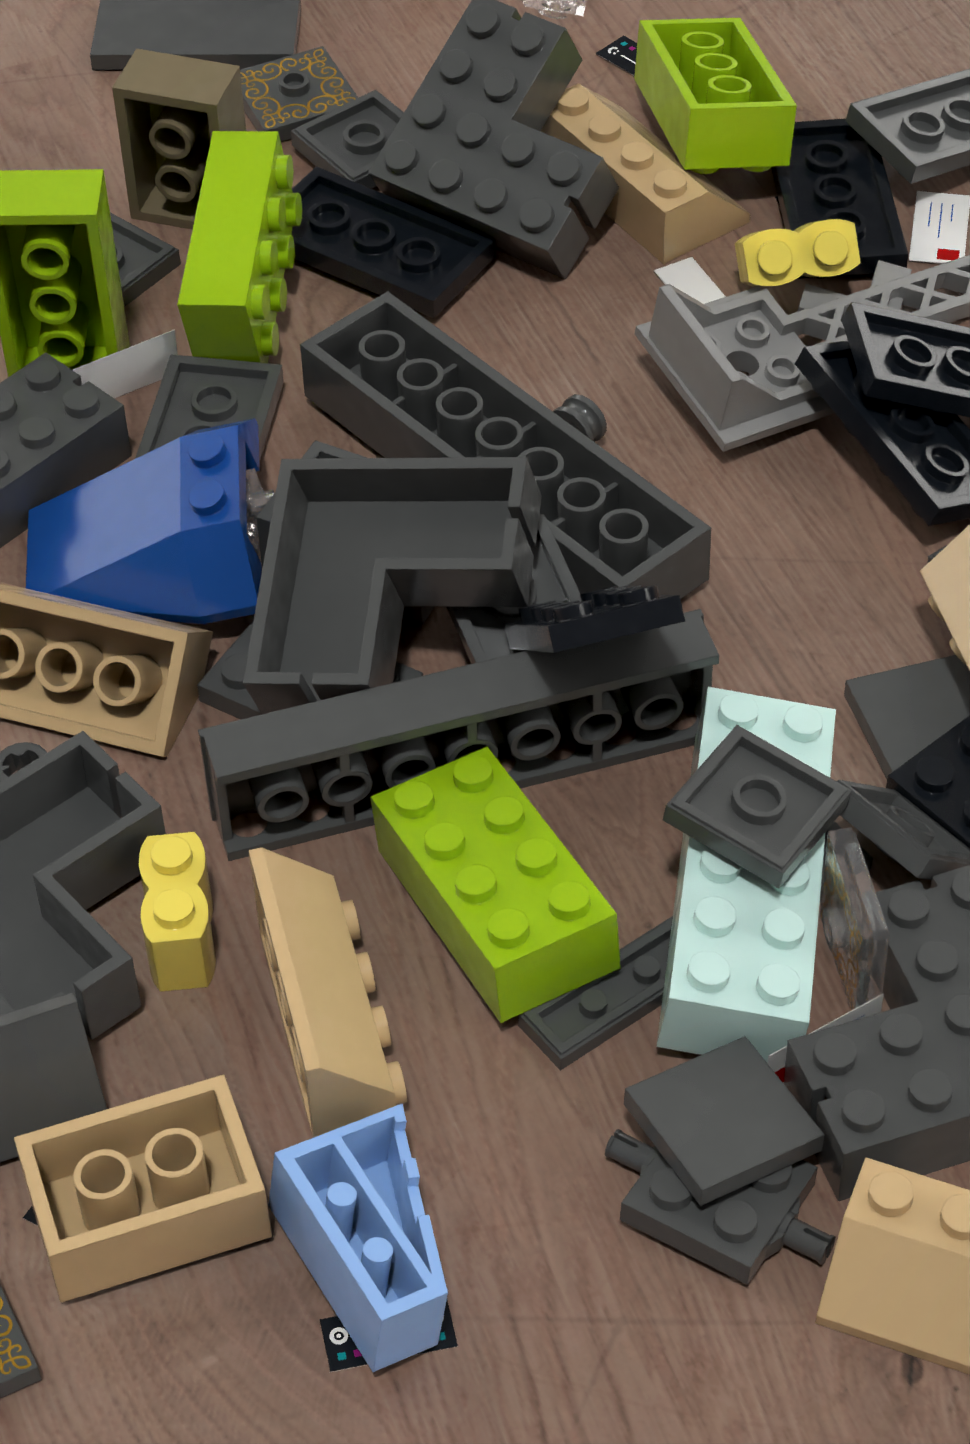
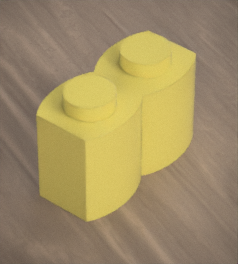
[735,219,861,287]
[139,832,216,992]

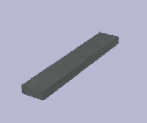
[518,821,873,1071]

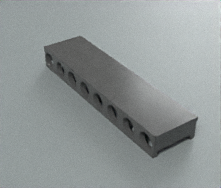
[198,609,719,861]

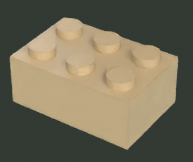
[14,1074,272,1303]

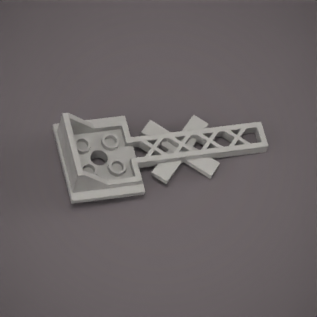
[634,255,970,452]

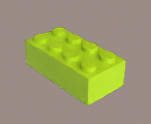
[634,18,797,174]
[177,131,302,363]
[0,169,130,377]
[370,746,621,1023]

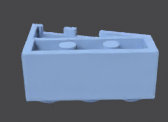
[268,1104,448,1372]

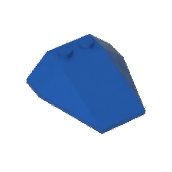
[26,418,262,624]

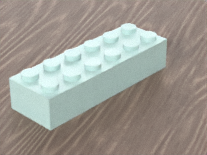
[656,687,836,1063]

